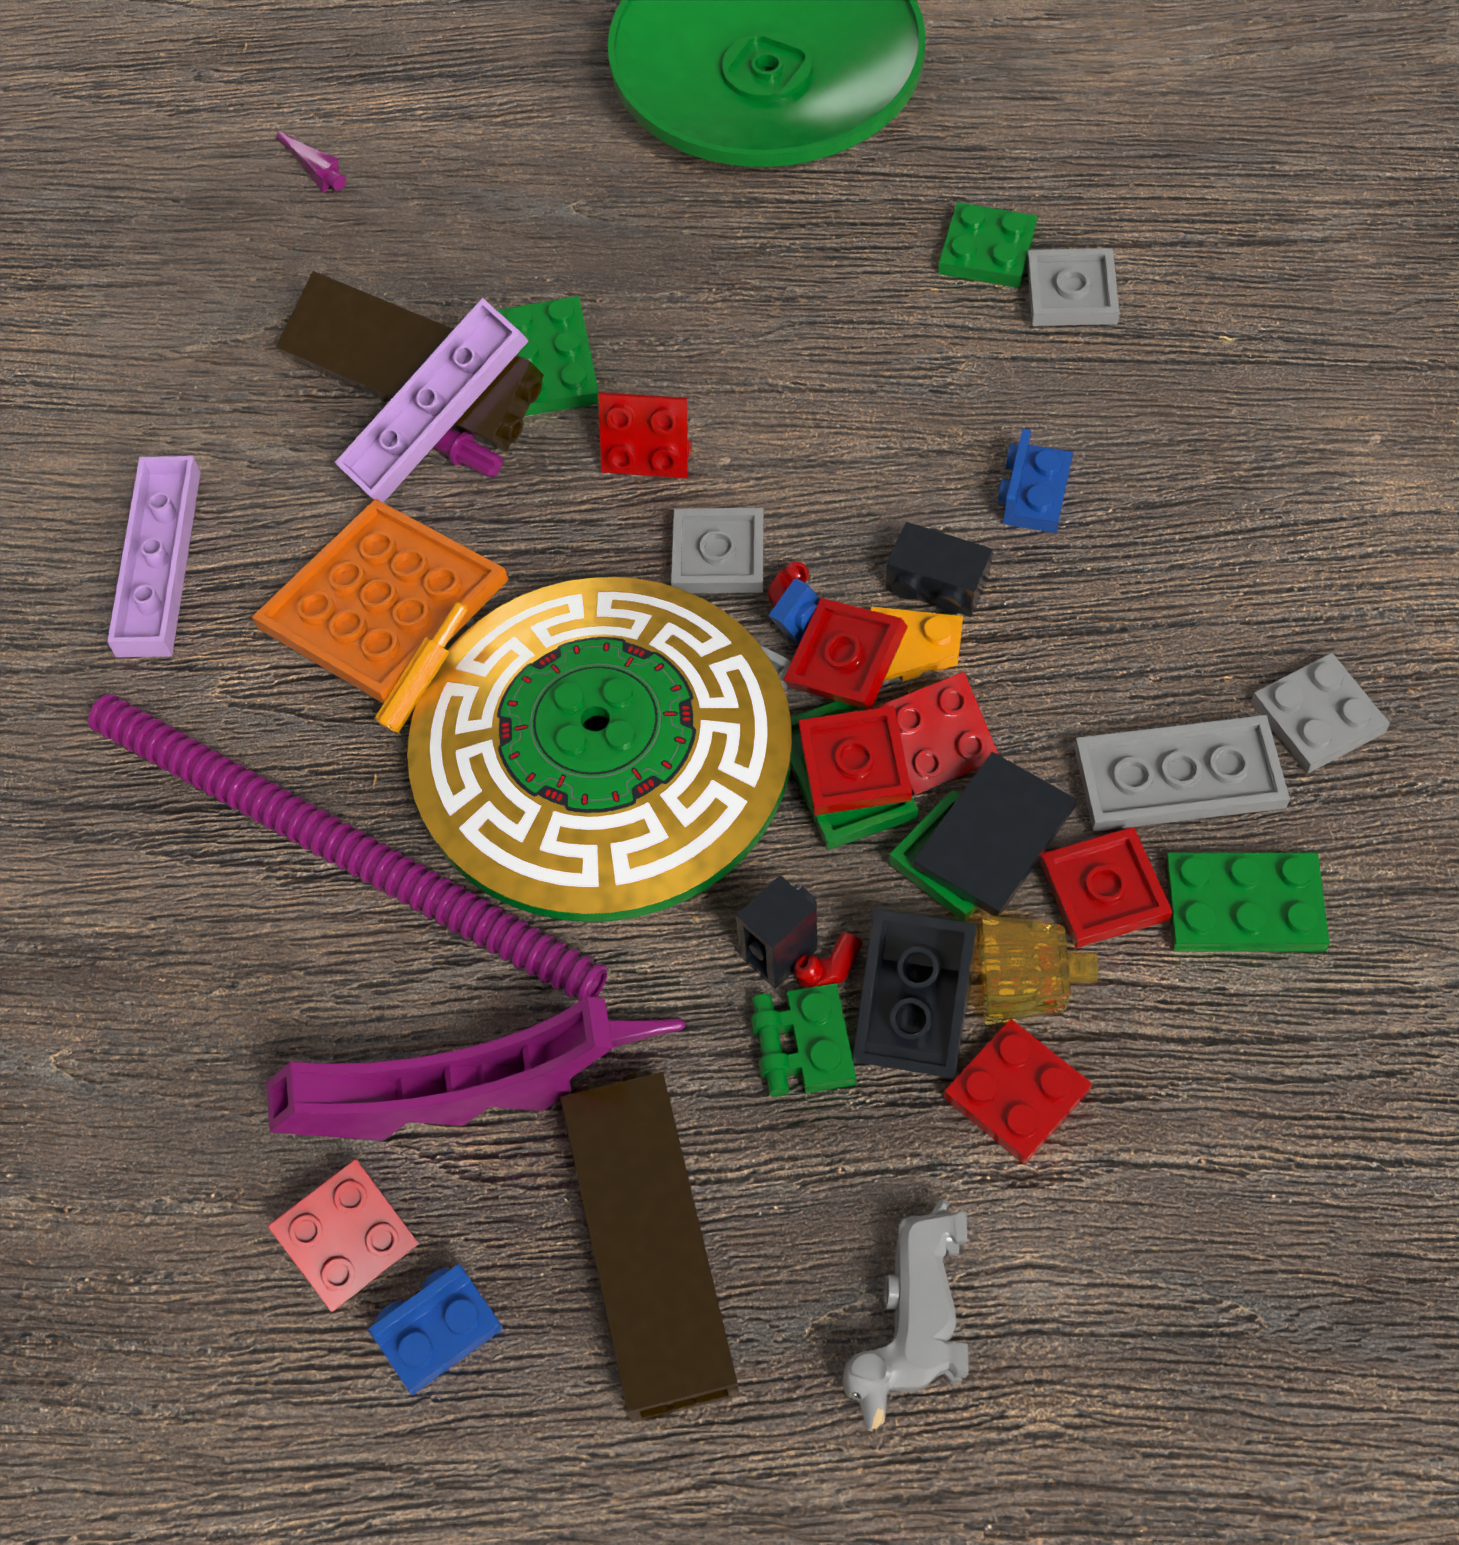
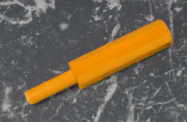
[374,602,468,733]

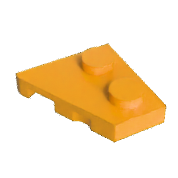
[871,606,963,682]

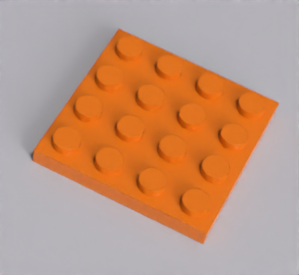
[252,499,509,704]

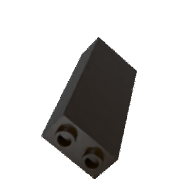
[276,271,544,453]
[560,1071,740,1423]

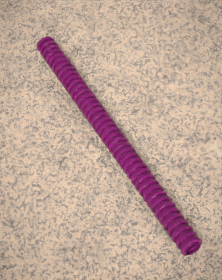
[88,693,607,1002]

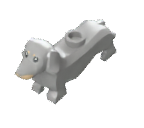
[842,1198,969,1432]

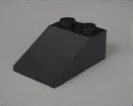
[853,908,980,1079]

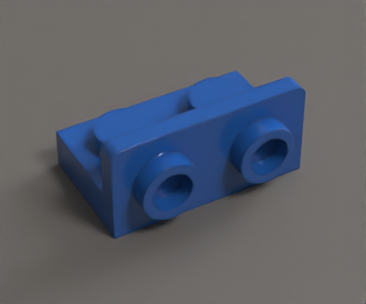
[997,428,1073,533]
[368,1264,503,1396]

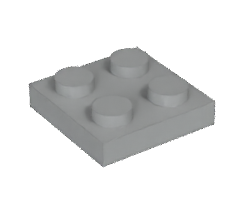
[1027,248,1120,326]
[671,508,764,593]
[1251,653,1390,774]

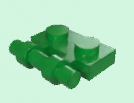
[750,983,856,1097]

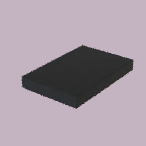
[913,752,1077,919]

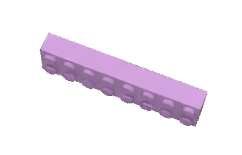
[335,298,529,502]
[107,456,201,658]

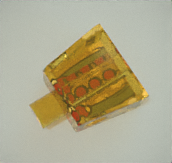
[979,915,1098,1025]

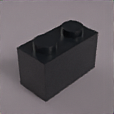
[886,522,993,617]
[736,875,817,989]

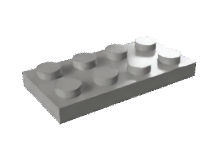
[1074,715,1290,832]

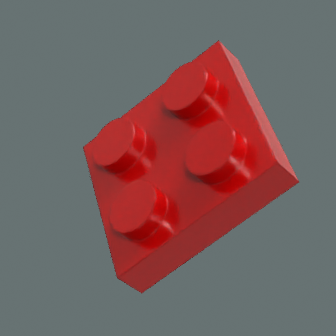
[783,598,908,710]
[798,706,912,815]
[1039,827,1172,948]
[943,1019,1093,1165]

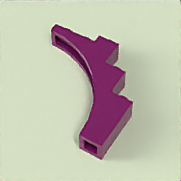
[266,997,613,1141]

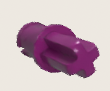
[432,428,503,478]

